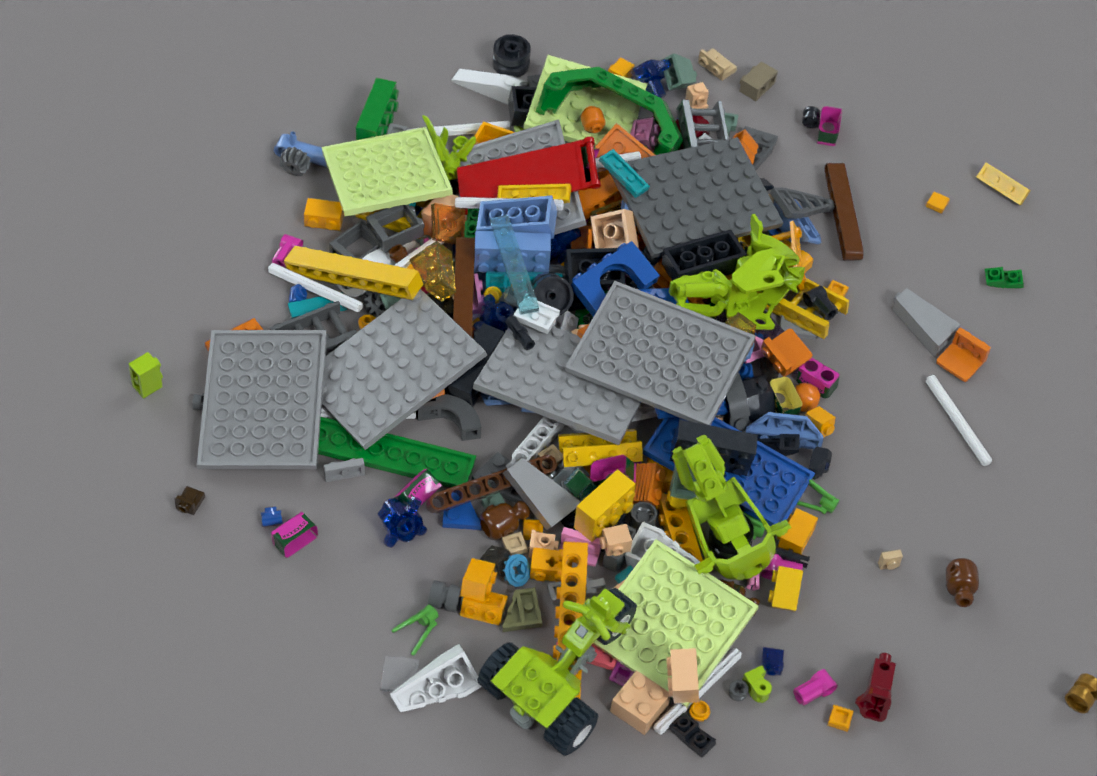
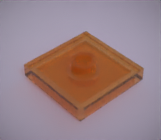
[431,203,465,244]

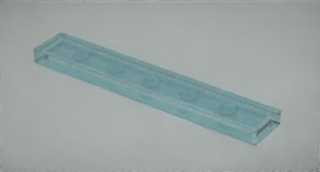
[490,215,539,315]

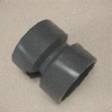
[629,502,657,533]
[428,580,461,613]

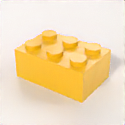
[574,469,636,542]

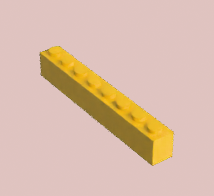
[284,246,423,300]

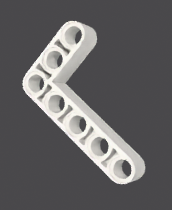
[512,416,585,461]

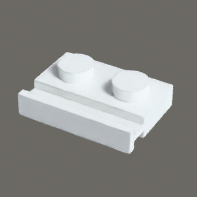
[513,296,560,334]

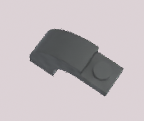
[725,372,750,432]
[417,394,481,441]

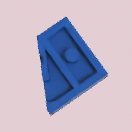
[442,492,481,530]

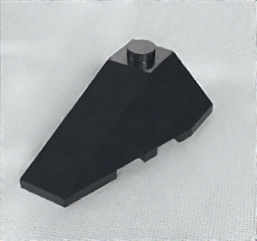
[715,377,775,422]

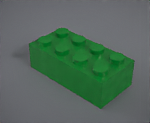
[356,78,399,140]

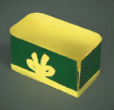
[770,377,802,415]

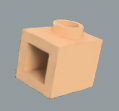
[599,524,632,556]

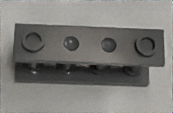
[676,99,729,149]
[270,301,357,357]

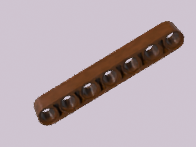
[825,163,863,261]
[453,237,475,338]
[426,455,557,514]

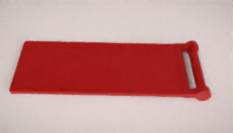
[457,136,601,215]

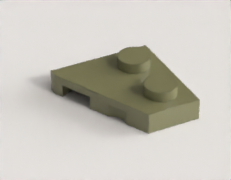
[502,588,542,632]

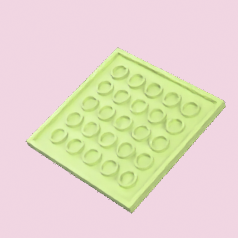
[523,55,647,147]
[322,127,453,216]
[593,539,759,708]

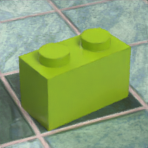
[128,352,163,399]

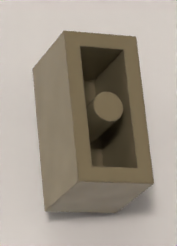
[739,61,778,101]

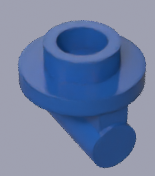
[289,284,307,303]
[739,362,754,380]
[261,506,283,527]

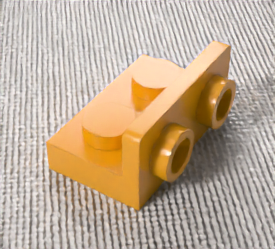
[460,592,508,625]

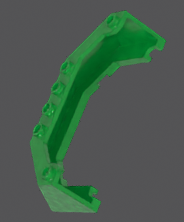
[536,67,683,155]

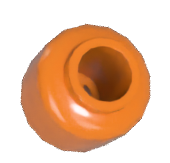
[580,106,606,133]

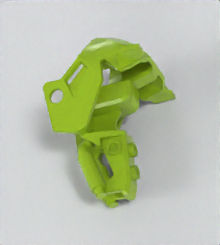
[669,214,805,330]
[672,435,791,580]

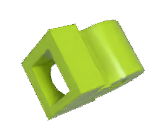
[742,665,772,703]

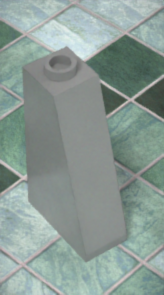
[892,288,961,357]
[503,458,580,530]

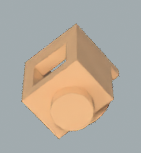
[685,82,709,109]
[529,530,559,558]

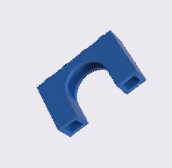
[571,241,660,317]

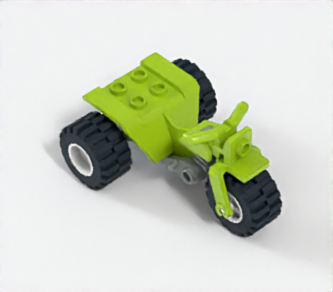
[477,588,637,756]

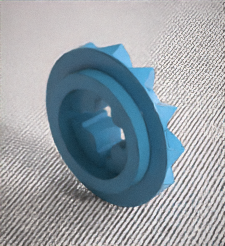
[502,554,531,587]

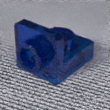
[761,647,784,676]

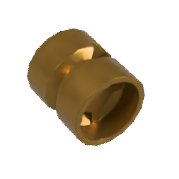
[1065,674,1097,713]

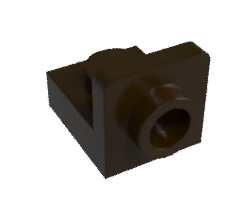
[174,486,205,515]

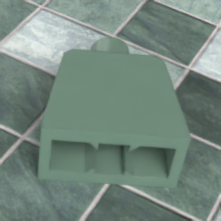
[661,53,697,91]

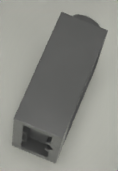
[366,204,425,253]
[329,220,380,259]

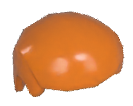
[795,383,820,412]

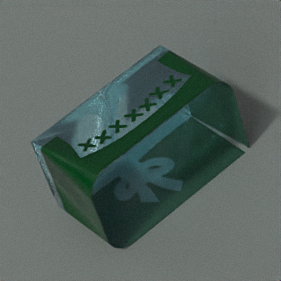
[564,468,598,502]

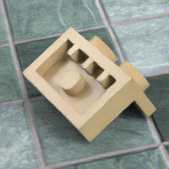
[698,48,737,81]

